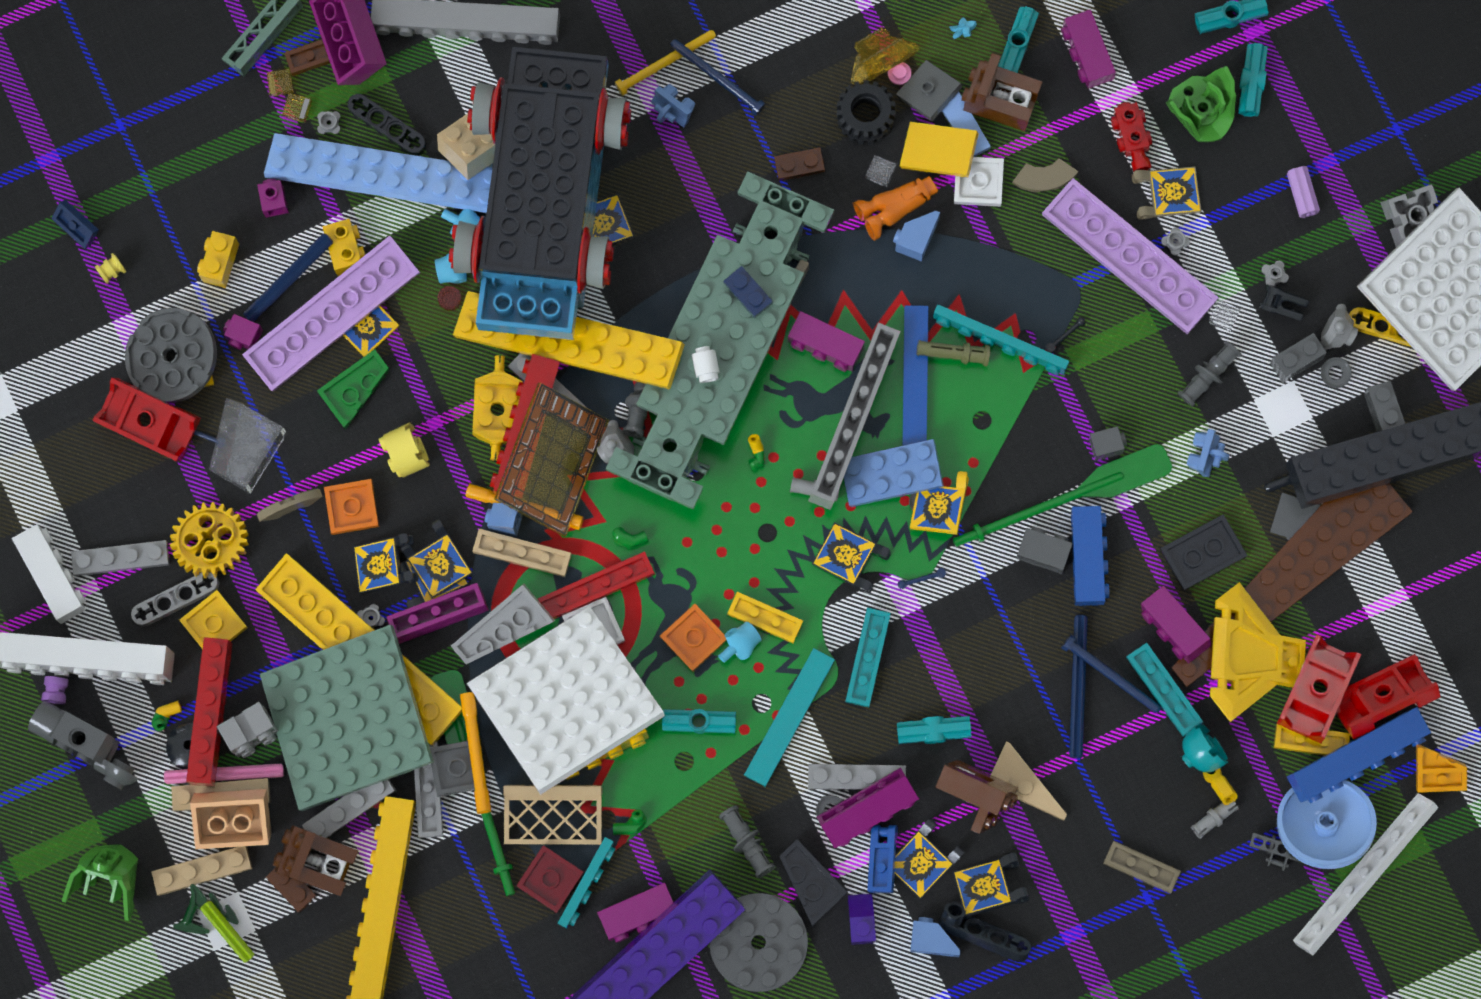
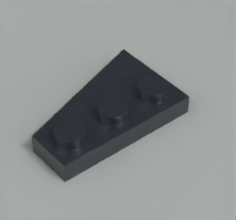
[779,840,848,927]

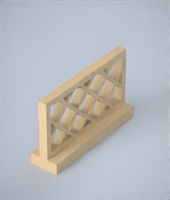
[504,785,603,845]

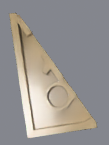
[991,741,1067,821]

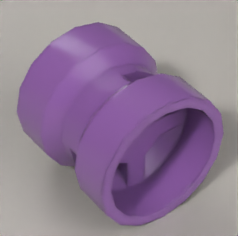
[41,676,69,704]

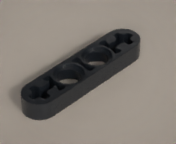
[348,94,426,156]

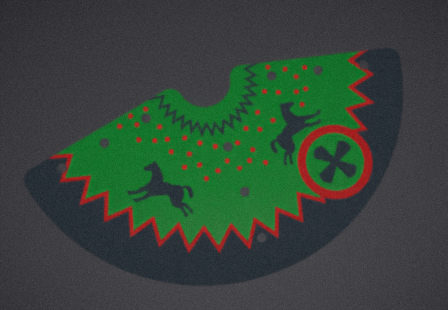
[468,230,1081,875]

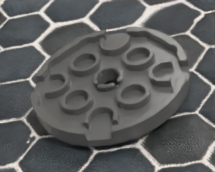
[125,308,217,403]
[710,893,808,992]

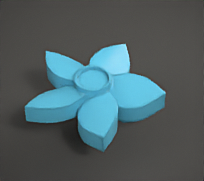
[949,17,977,39]

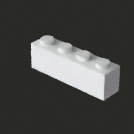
[12,524,86,624]

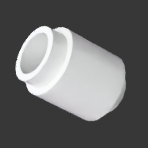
[692,346,720,383]

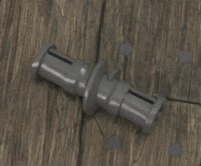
[1177,340,1242,407]
[623,382,648,438]
[719,805,775,879]

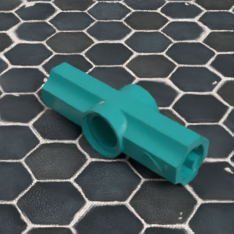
[1194,0,1268,34]
[998,6,1039,73]
[1238,43,1268,117]
[662,709,736,734]
[897,716,972,744]

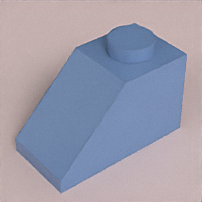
[893,211,940,262]
[485,503,523,537]
[910,917,960,957]

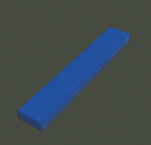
[902,306,928,446]

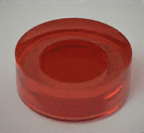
[437,286,462,311]

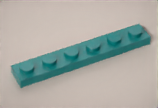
[933,305,1069,375]

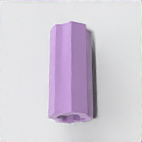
[1287,166,1320,218]

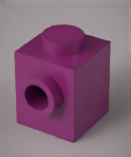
[257,179,289,218]
[223,314,263,350]

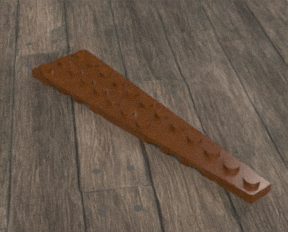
[1171,484,1413,688]

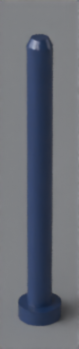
[670,39,766,116]
[1061,635,1161,713]

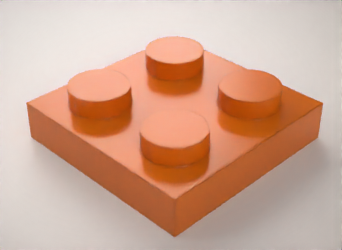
[324,479,379,535]
[660,604,727,672]

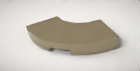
[1012,158,1078,192]
[257,489,323,522]

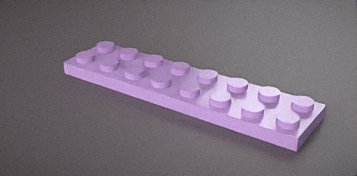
[1042,178,1219,335]
[242,236,420,392]

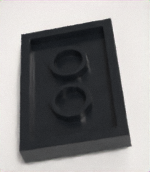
[1160,514,1248,591]

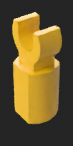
[1203,768,1238,805]

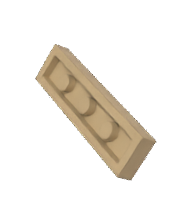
[472,529,572,577]
[171,778,271,812]
[152,846,253,896]

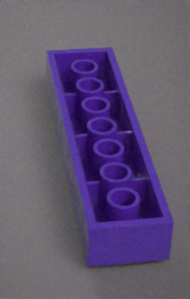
[569,870,745,999]

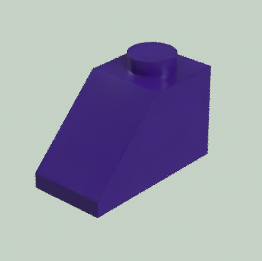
[848,894,876,945]

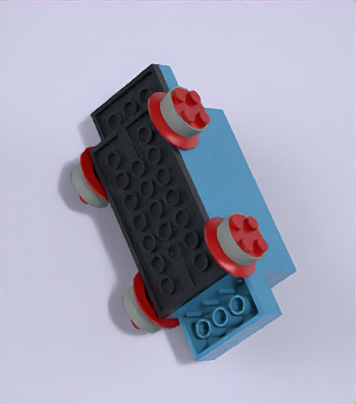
[449,47,631,340]

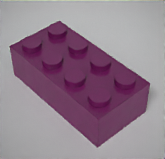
[309,0,387,85]

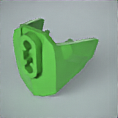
[1166,66,1236,142]
[62,845,138,921]

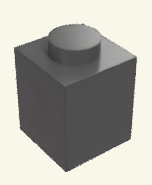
[1089,426,1127,461]

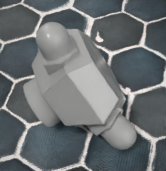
[1320,304,1358,351]
[597,420,634,463]

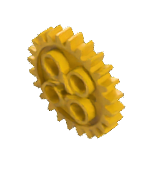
[170,502,249,578]

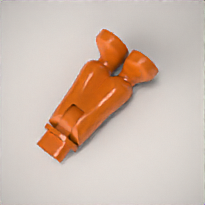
[853,176,938,241]

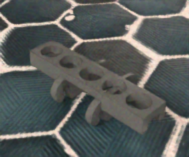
[1249,833,1307,871]

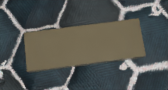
[1103,841,1181,894]

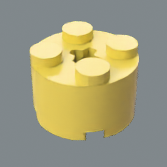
[379,422,430,478]

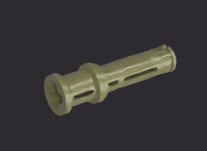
[916,340,990,367]

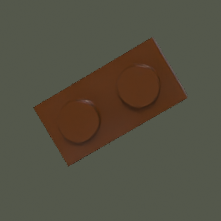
[284,39,330,76]
[774,148,825,181]
[265,869,317,913]

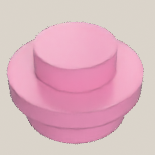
[888,62,911,85]

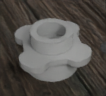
[317,111,341,134]
[1161,227,1190,255]
[1261,261,1289,286]
[357,604,385,628]

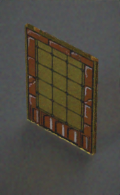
[494,382,609,536]

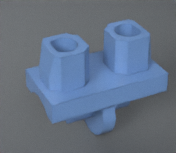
[651,84,695,128]
[1187,429,1229,477]

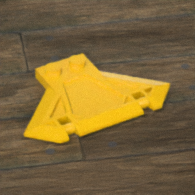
[1210,582,1306,722]

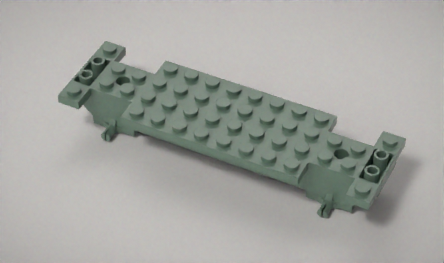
[606,171,834,510]

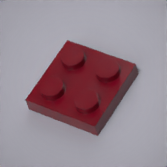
[517,845,584,913]

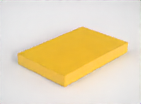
[900,122,979,178]

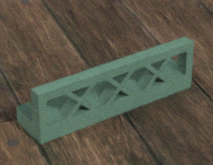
[222,0,303,77]

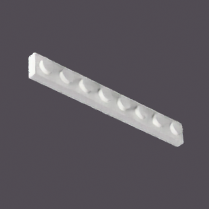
[1293,793,1438,956]

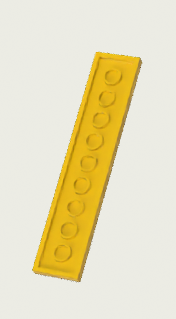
[453,291,685,389]
[255,553,462,746]

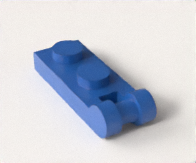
[867,825,898,893]

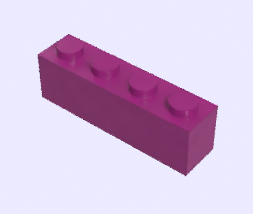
[387,583,489,644]
[817,767,919,849]

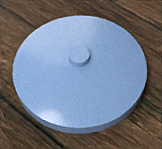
[1277,780,1377,869]

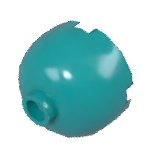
[1182,723,1228,773]

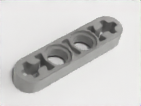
[131,572,219,627]

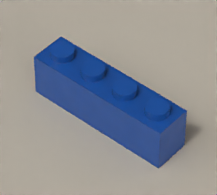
[1071,506,1109,606]

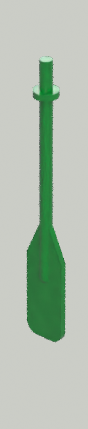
[952,444,1172,547]
[431,670,515,896]

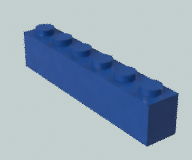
[1286,707,1431,804]

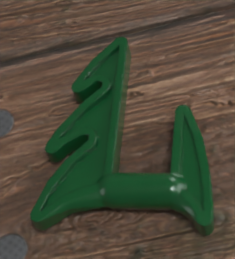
[173,884,239,934]

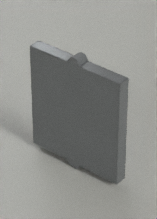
[1270,493,1320,541]

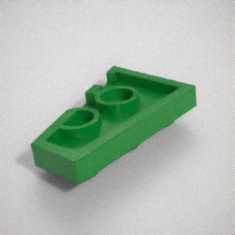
[317,349,389,430]

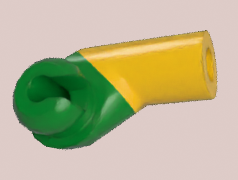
[748,434,765,470]
[151,701,182,731]

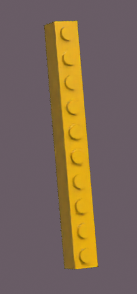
[346,796,416,999]

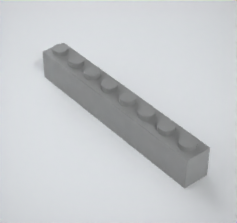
[371,0,560,45]
[808,323,900,510]

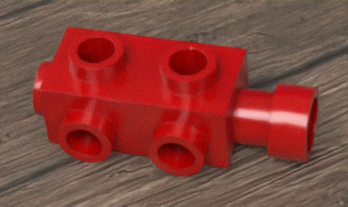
[1111,102,1152,172]

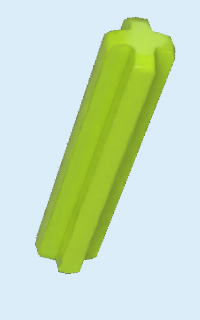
[200,901,254,963]

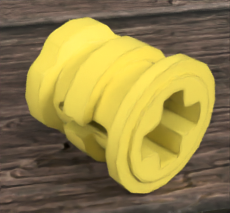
[95,253,126,284]

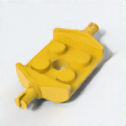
[472,355,523,461]

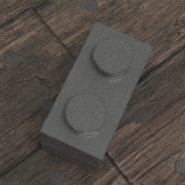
[1270,333,1326,383]
[1364,381,1405,432]
[1016,527,1072,574]

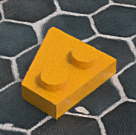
[1416,745,1467,793]

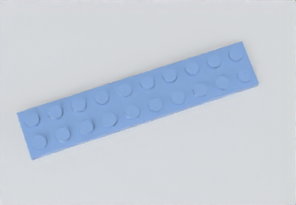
[264,133,492,213]

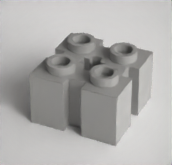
[1380,184,1438,247]
[217,702,278,758]

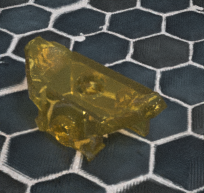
[851,27,919,85]

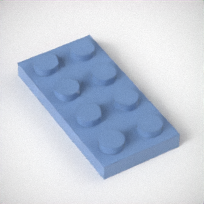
[844,439,944,507]

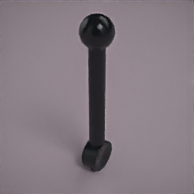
[1046,317,1086,353]

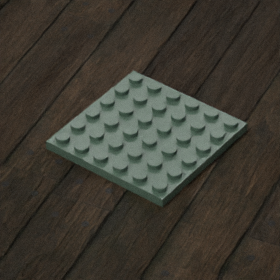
[260,625,434,811]

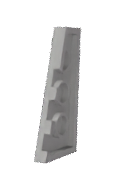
[451,584,555,664]

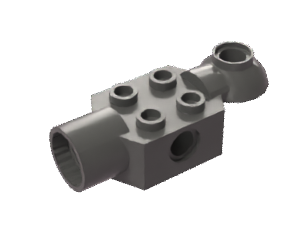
[28,701,139,790]

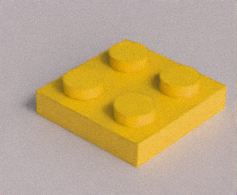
[180,590,248,649]

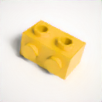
[322,219,365,276]
[197,231,239,288]

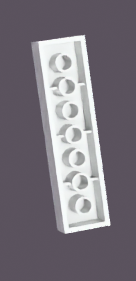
[0,632,175,685]

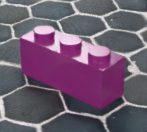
[1061,9,1116,89]
[788,311,865,372]
[1141,586,1211,664]
[597,883,673,943]

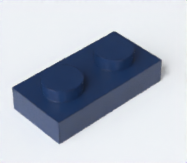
[51,199,99,249]
[723,266,773,318]

